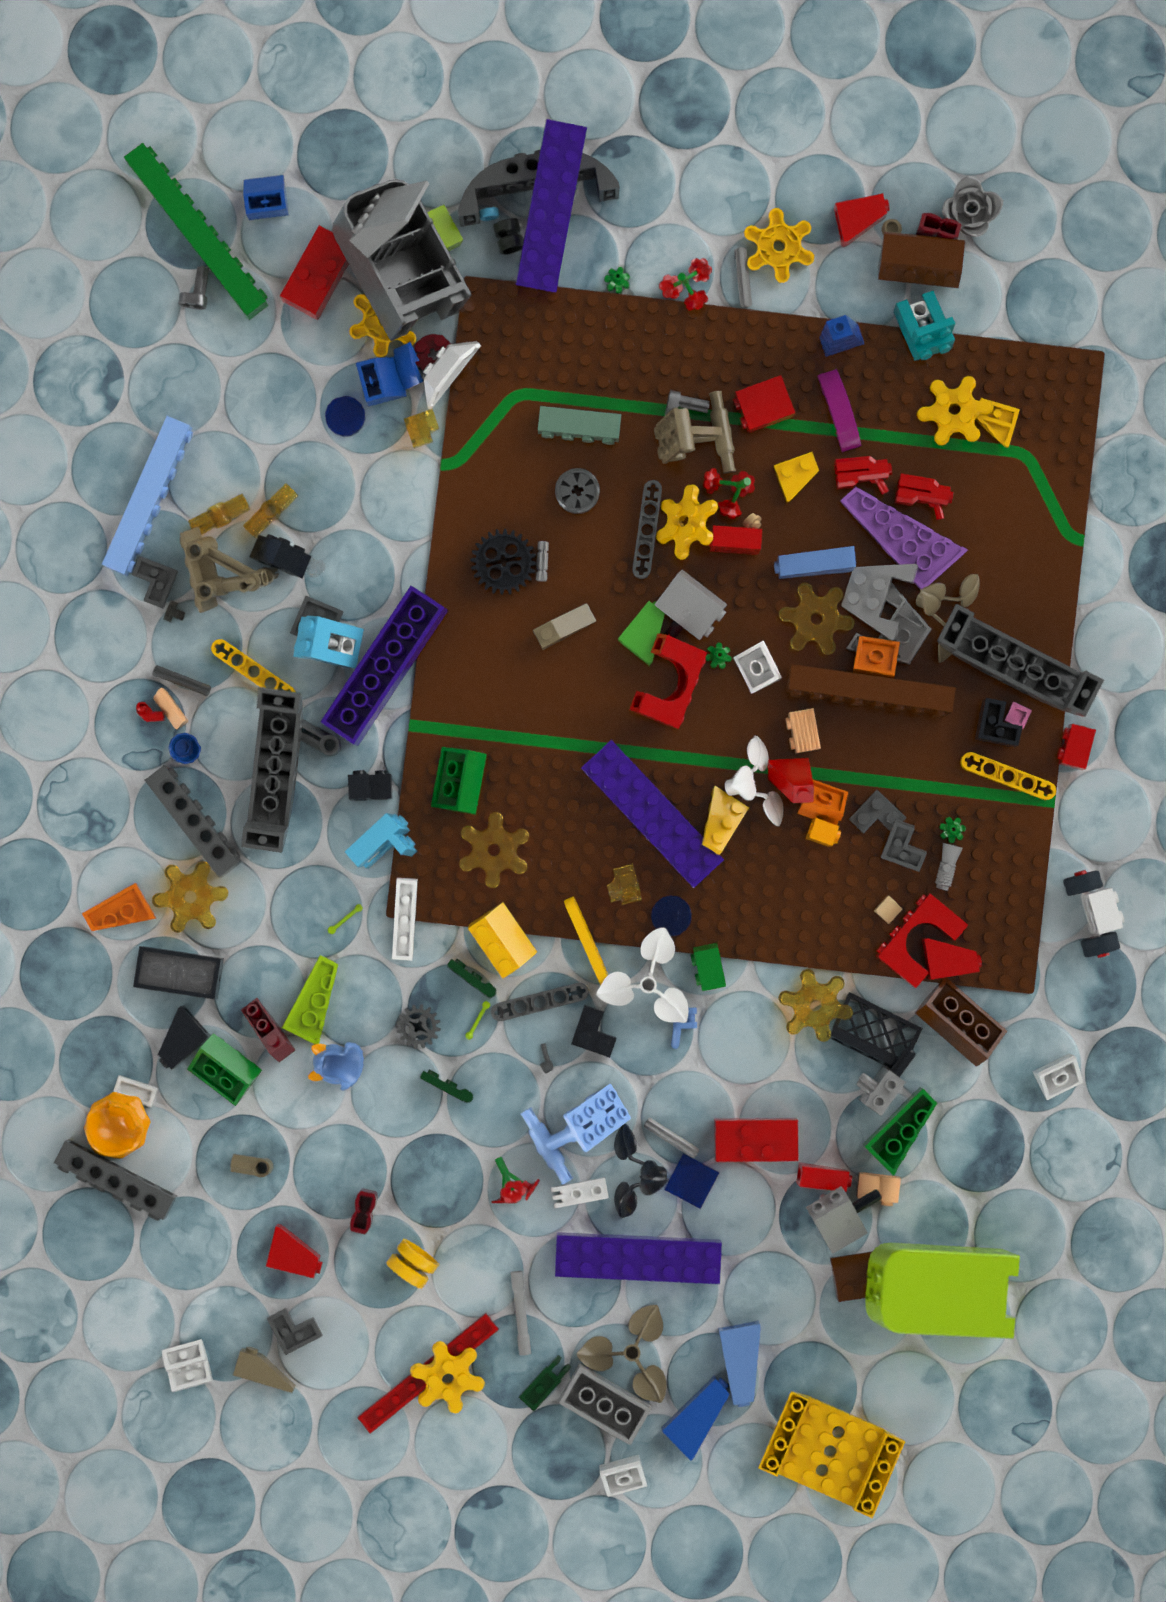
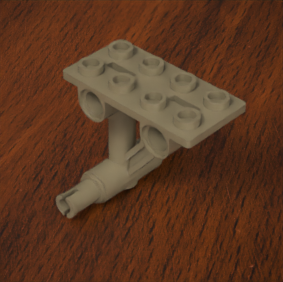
[654,391,736,474]
[180,527,279,613]

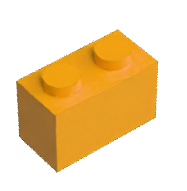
[806,818,841,847]

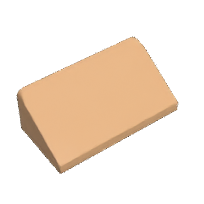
[153,688,189,730]

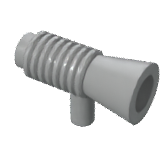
[935,843,963,891]

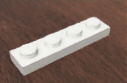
[392,878,418,961]

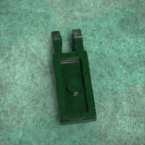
[447,959,497,998]
[420,1069,474,1103]
[519,1355,571,1411]

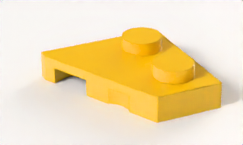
[975,398,1020,448]
[773,452,819,503]

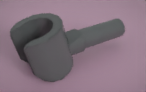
[540,1043,554,1074]

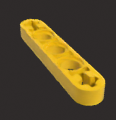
[211,639,296,692]
[960,752,1056,800]
[564,896,609,986]

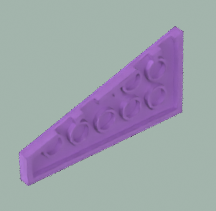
[840,487,968,590]

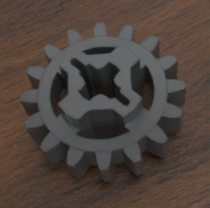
[396,1004,441,1049]

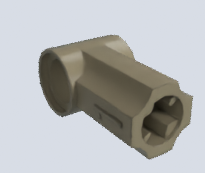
[230,1154,273,1178]

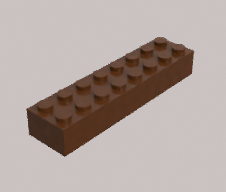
[785,664,956,718]

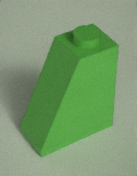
[618,601,665,666]

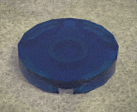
[325,396,366,437]
[651,895,692,936]

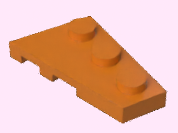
[82,883,157,931]

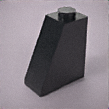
[158,1005,211,1070]

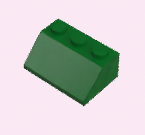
[431,747,487,815]
[187,1033,262,1106]

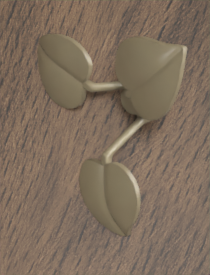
[916,574,980,663]
[577,1305,667,1403]

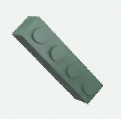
[538,406,621,445]

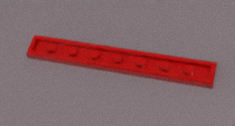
[357,1313,499,1434]

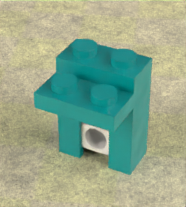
[893,291,956,361]

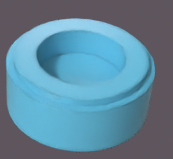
[479,207,500,221]

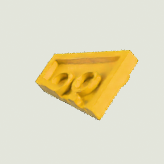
[702,786,749,855]

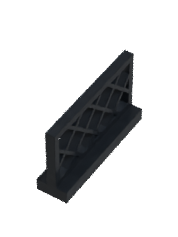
[827,992,923,1069]

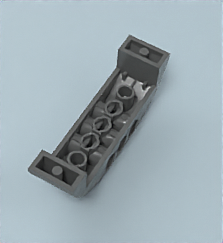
[458,150,620,227]
[937,604,1104,717]
[241,687,303,853]

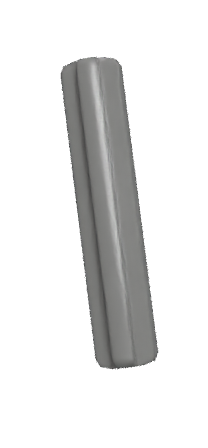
[735,247,752,308]
[644,1118,699,1158]

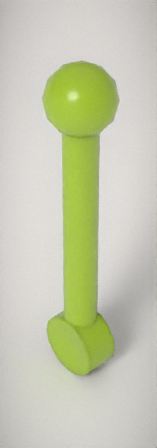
[328,904,363,934]
[465,1001,490,1040]

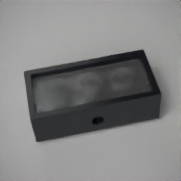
[133,946,224,999]

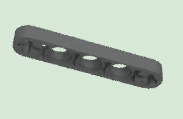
[632,480,662,580]
[491,983,589,1021]

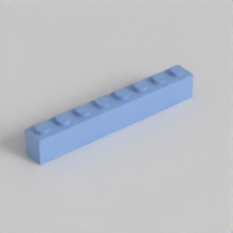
[102,416,193,577]

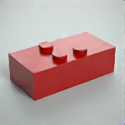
[280,225,349,320]
[714,1118,798,1162]

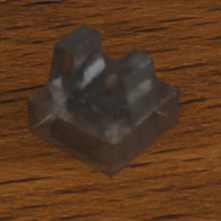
[163,600,186,623]

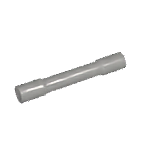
[511,1271,531,1355]

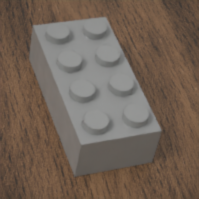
[559,1363,651,1445]

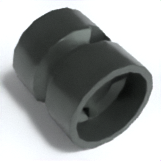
[493,218,524,255]

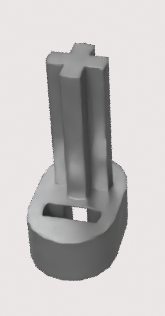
[178,266,209,310]
[665,390,709,416]

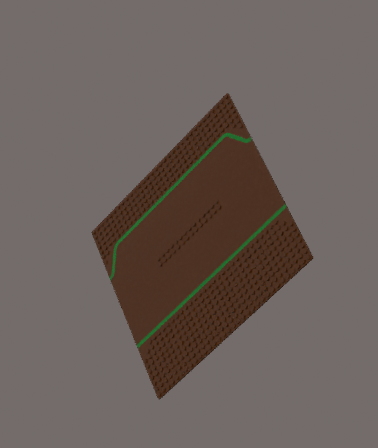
[386,276,1105,994]

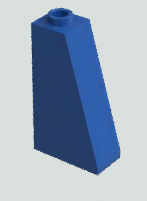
[820,315,864,357]
[661,1375,730,1461]

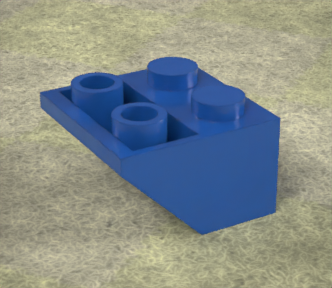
[243,175,289,220]
[356,357,407,407]

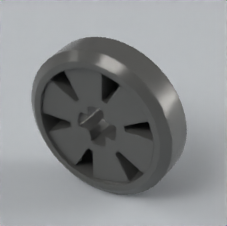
[555,468,600,514]

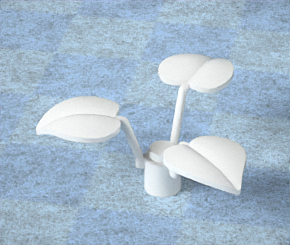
[725,735,783,827]
[596,927,689,1023]

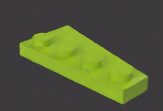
[282,955,338,1044]

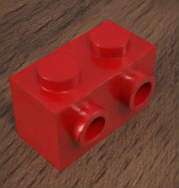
[1057,723,1096,770]

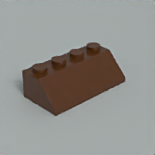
[878,232,965,288]
[915,978,1007,1067]
[830,1251,873,1302]

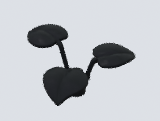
[614,1124,669,1218]

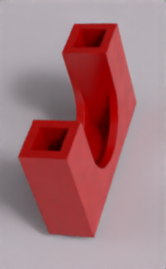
[629,633,707,729]
[876,893,968,988]

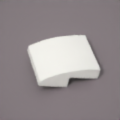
[162,1339,213,1392]

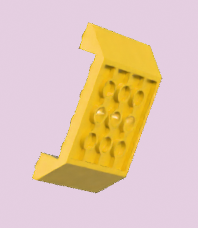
[758,1391,905,1519]

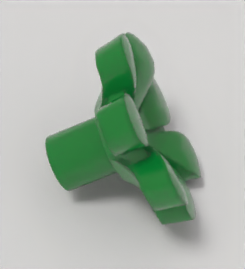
[604,267,630,294]
[705,642,732,669]
[939,817,966,844]

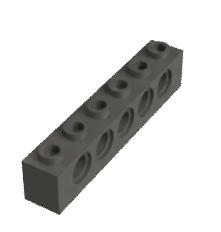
[144,765,241,878]
[54,1139,177,1221]

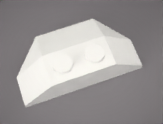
[423,341,481,410]

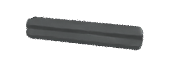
[153,665,211,696]

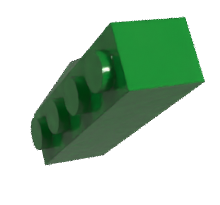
[862,1087,937,1176]

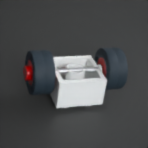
[1063,870,1125,958]

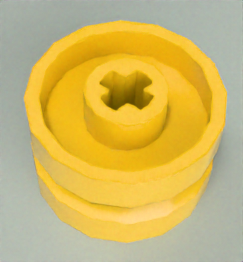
[386,1238,439,1289]

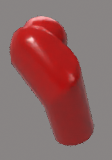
[136,701,165,722]

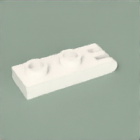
[551,1177,609,1208]

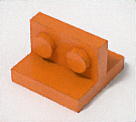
[853,636,900,679]
[798,780,848,825]

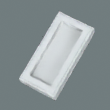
[113,1075,158,1108]

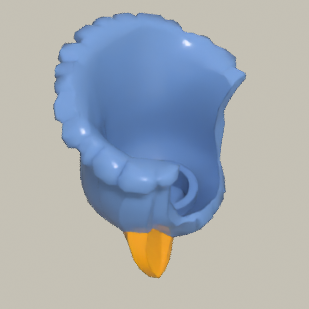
[308,1042,364,1091]

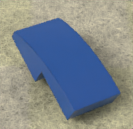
[393,342,424,390]

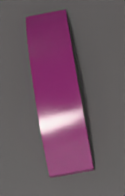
[817,369,861,452]

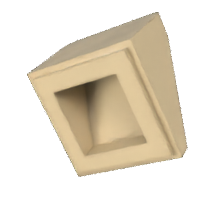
[874,895,902,924]

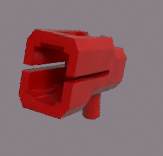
[834,456,892,495]
[895,473,953,520]

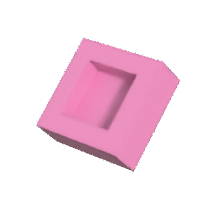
[1004,702,1032,729]

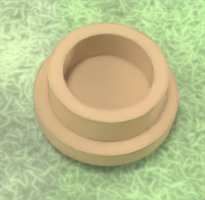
[742,513,762,528]

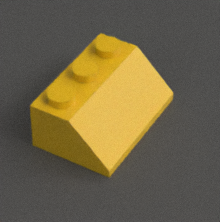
[468,902,537,979]

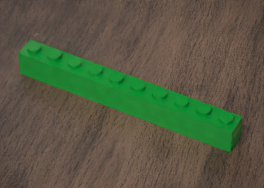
[124,143,268,320]

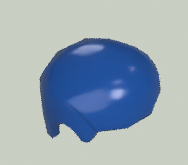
[168,733,201,764]

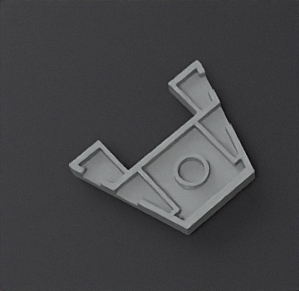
[841,564,919,641]
[847,583,931,665]

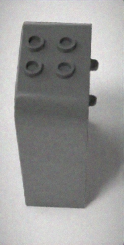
[332,179,471,341]

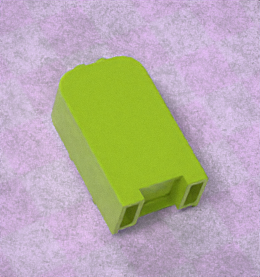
[865,1242,1020,1339]

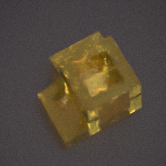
[404,409,439,449]
[607,864,642,905]

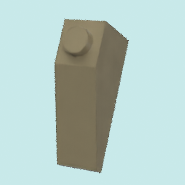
[533,603,597,650]
[233,1346,296,1393]

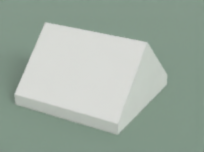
[733,641,782,694]
[1032,1054,1084,1100]
[599,1455,647,1497]

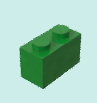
[690,943,726,991]

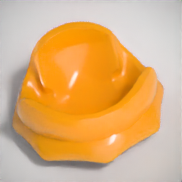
[84,1092,151,1159]

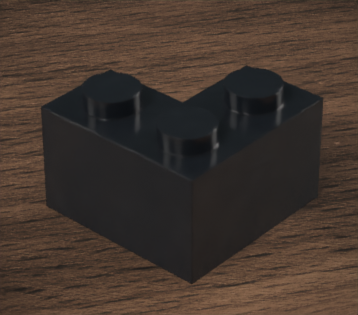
[249,534,312,578]
[974,698,1022,748]
[348,770,393,801]
[571,1004,617,1058]

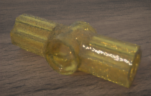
[243,483,299,539]
[188,494,251,535]

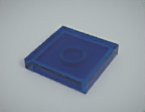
[664,1153,720,1209]

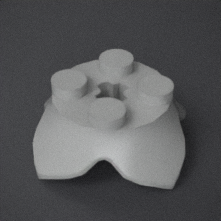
[942,176,1004,237]

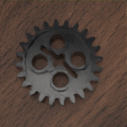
[470,529,537,596]

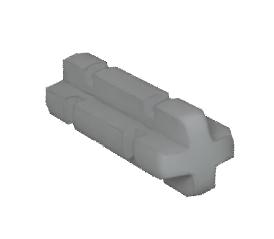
[536,541,549,582]

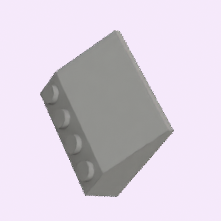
[349,181,429,258]

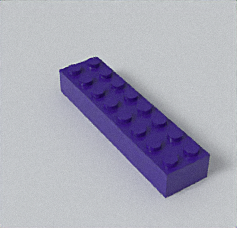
[516,119,587,292]
[320,586,448,746]
[581,740,724,888]
[555,1232,722,1284]

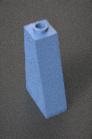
[774,546,856,579]
[718,1320,761,1407]

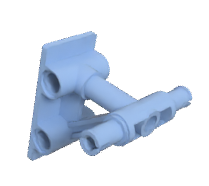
[520,1084,631,1185]

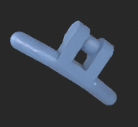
[671,1007,697,1049]

